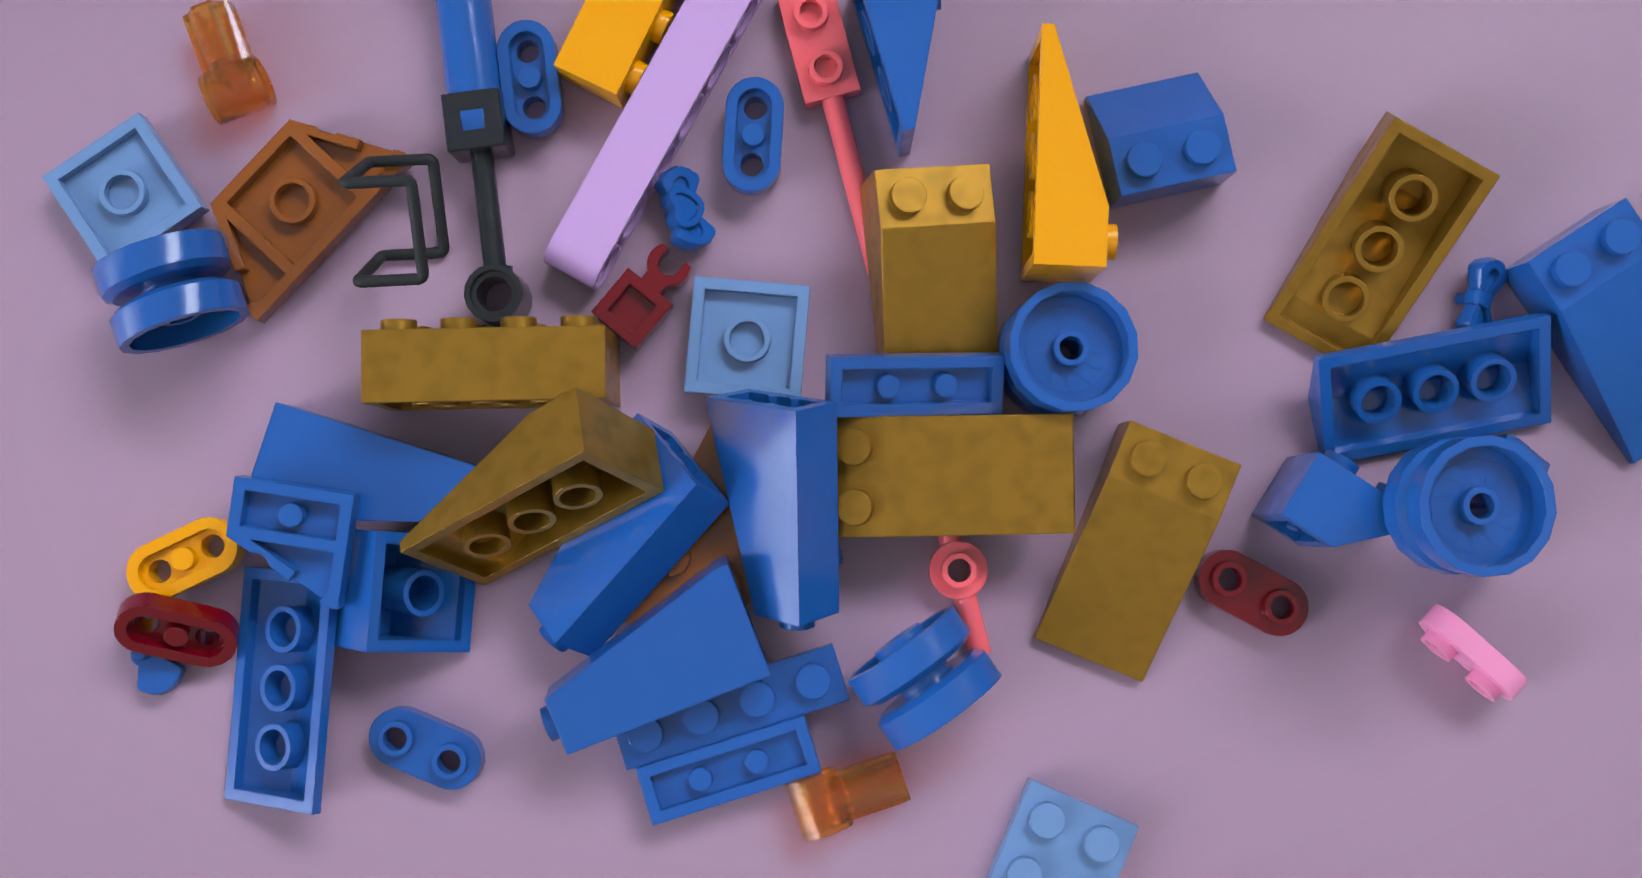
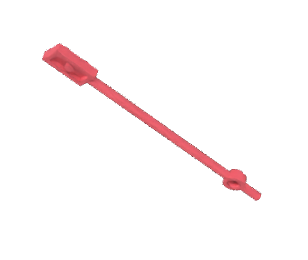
[777,0,991,653]

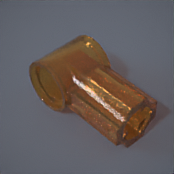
[182,0,277,125]
[785,750,911,841]

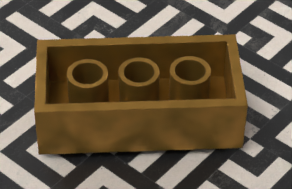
[361,315,621,411]

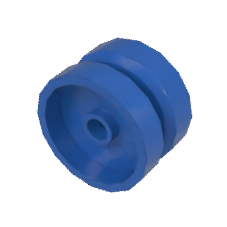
[91,229,250,354]
[997,282,1138,417]
[1382,435,1557,577]
[847,605,1002,751]

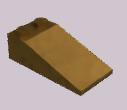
[1263,111,1500,354]
[859,164,998,354]
[400,387,664,585]
[837,414,1076,537]
[1034,420,1241,682]

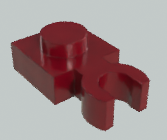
[591,243,692,351]

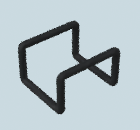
[338,153,450,288]

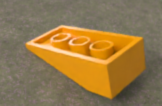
[1020,23,1118,284]

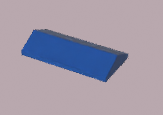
[1308,312,1551,461]
[224,566,338,815]

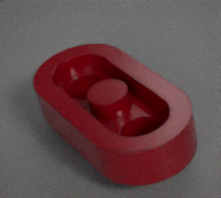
[1194,549,1309,636]
[113,592,240,667]

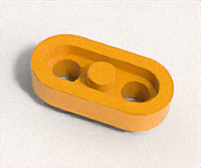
[126,517,245,598]

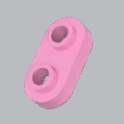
[1419,604,1528,702]

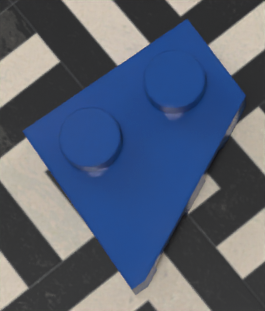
[226,475,361,610]

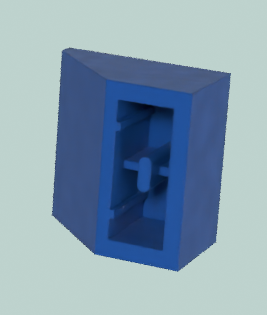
[1251,450,1390,547]

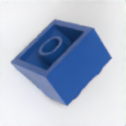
[1085,72,1237,209]
[335,528,475,652]

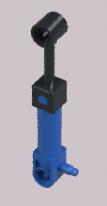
[436,0,532,327]

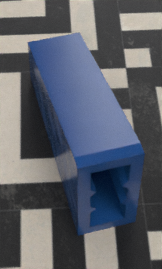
[707,389,839,631]
[251,402,477,522]
[528,413,729,656]
[540,555,771,755]

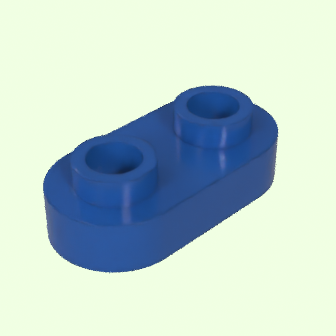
[497,20,565,139]
[722,77,784,196]
[369,706,485,790]

